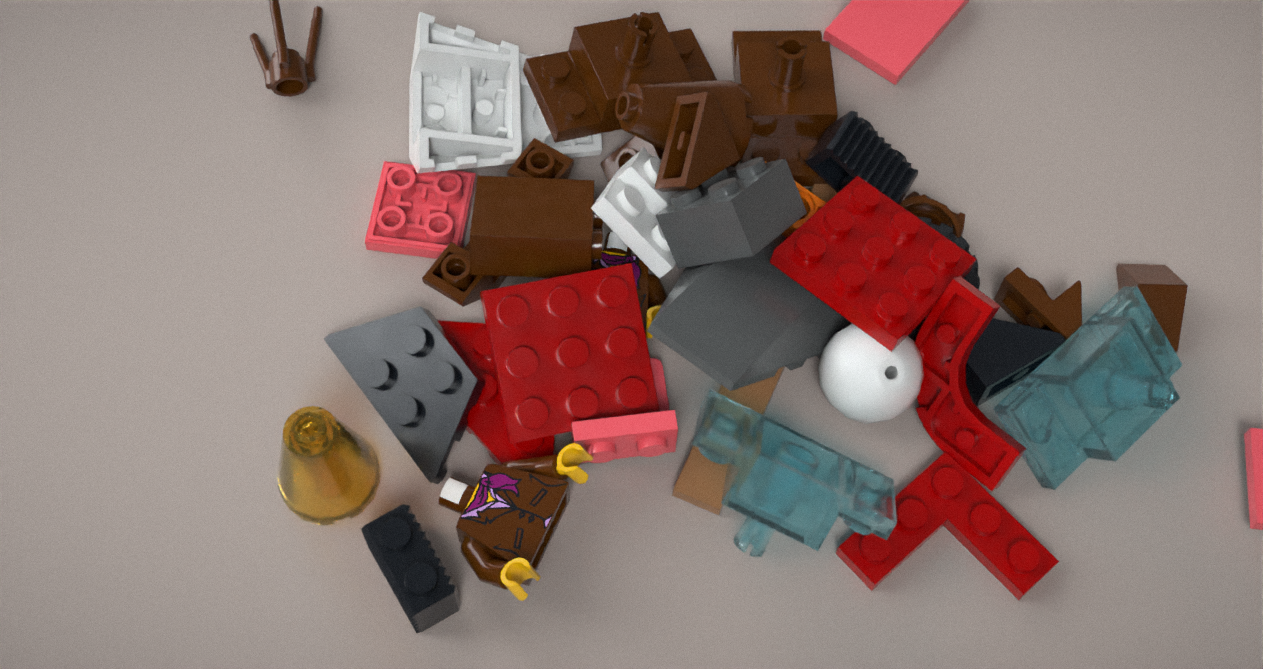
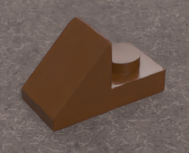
[993,267,1082,367]

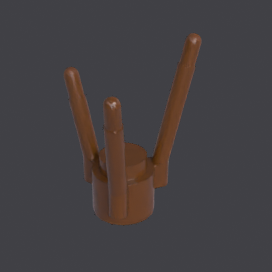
[250,0,322,97]

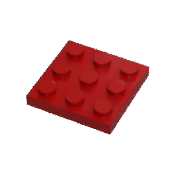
[770,176,977,352]
[480,263,660,444]

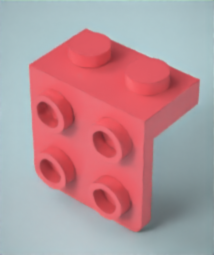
[571,358,678,463]

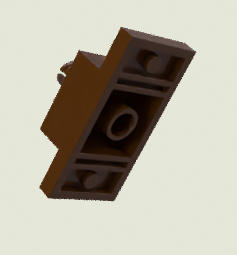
[523,12,717,143]
[731,30,838,186]

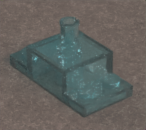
[993,286,1182,490]
[692,389,897,557]

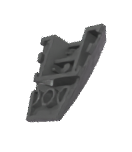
[647,234,853,391]

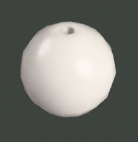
[818,324,924,424]

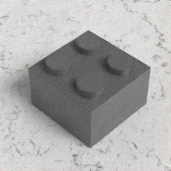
[655,157,807,269]

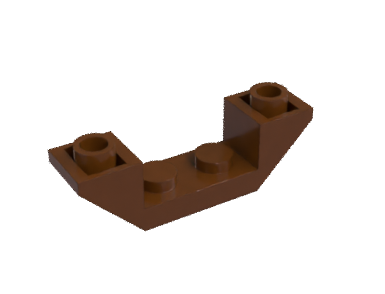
[422,138,574,307]

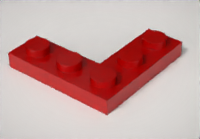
[835,451,1059,600]

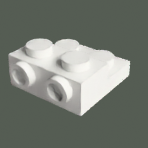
[591,147,678,279]

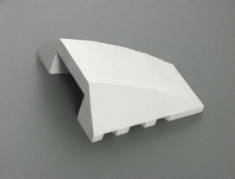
[409,12,602,174]

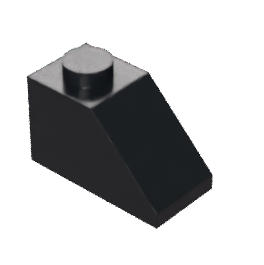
[966,318,1066,406]

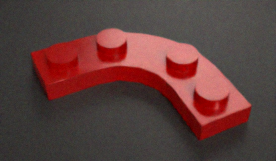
[915,276,1027,491]

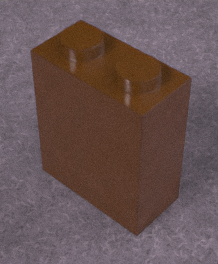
[470,175,603,278]

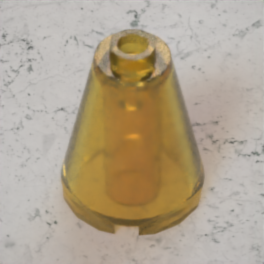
[277,406,381,526]

